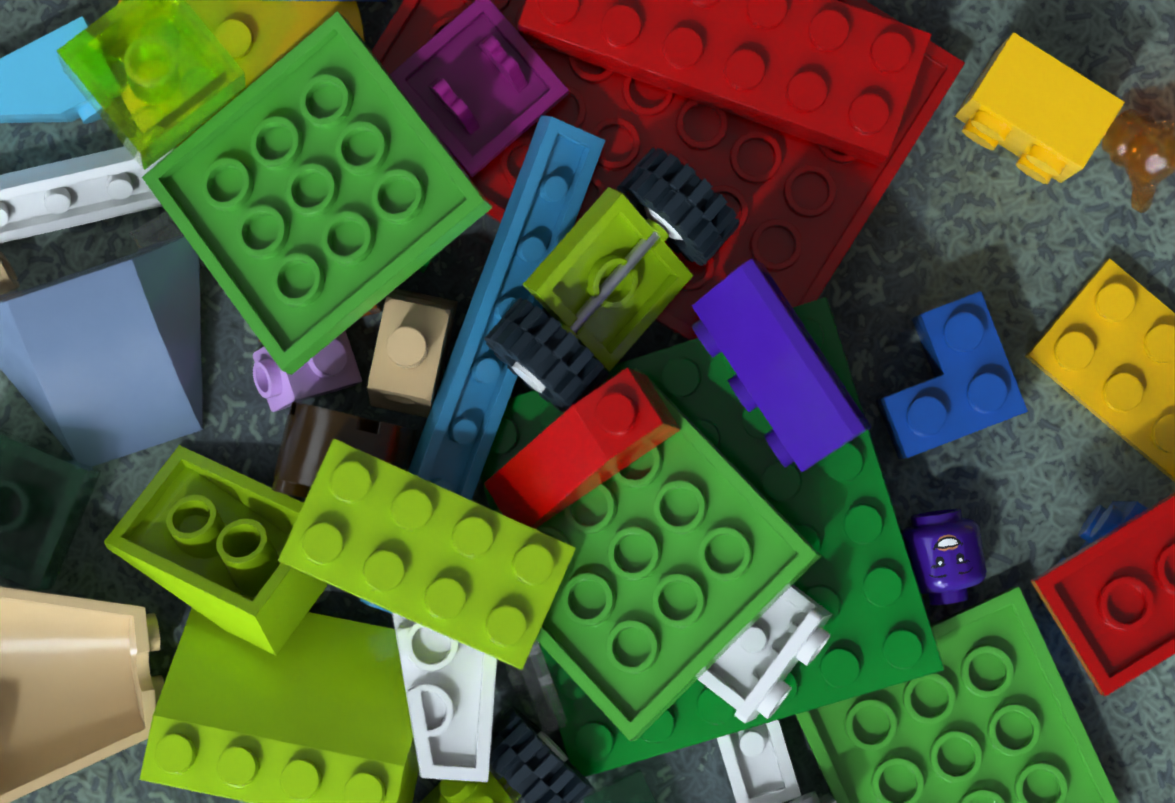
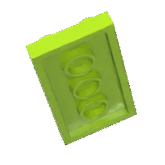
[278,438,576,670]

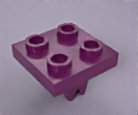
[390,0,569,177]

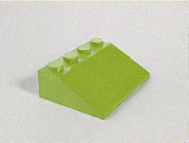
[139,608,419,803]

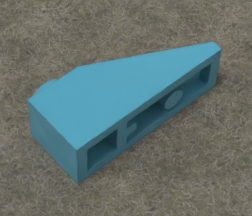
[0,16,124,124]

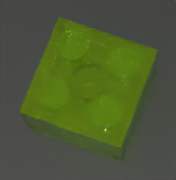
[56,0,246,170]

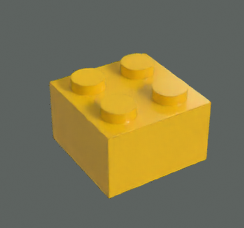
[954,32,1125,184]

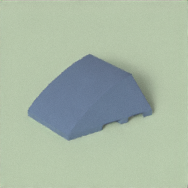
[0,235,203,470]

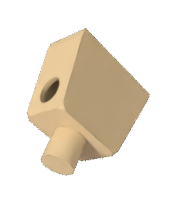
[367,288,458,418]

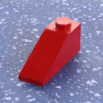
[484,368,681,529]

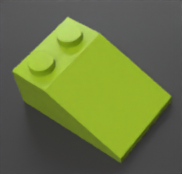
[104,445,328,656]

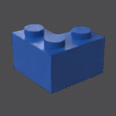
[876,291,1028,459]

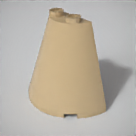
[0,586,164,803]

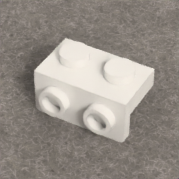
[698,585,833,723]

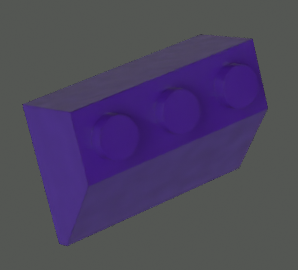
[691,259,872,472]

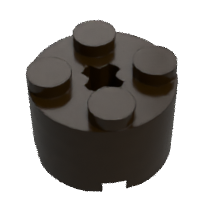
[272,402,417,498]

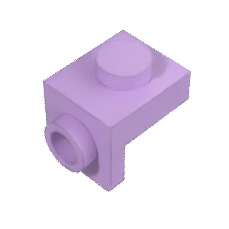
[253,331,362,412]

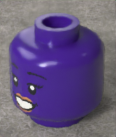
[902,509,986,605]

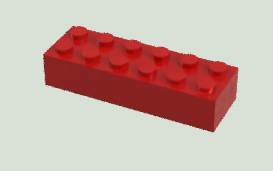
[518,0,932,166]

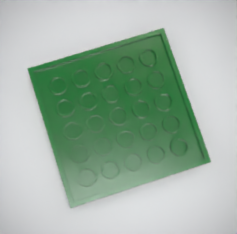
[480,297,945,777]

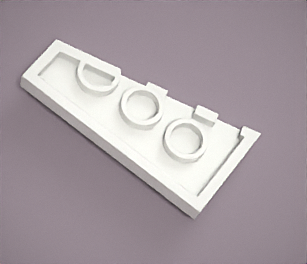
[392,613,497,782]

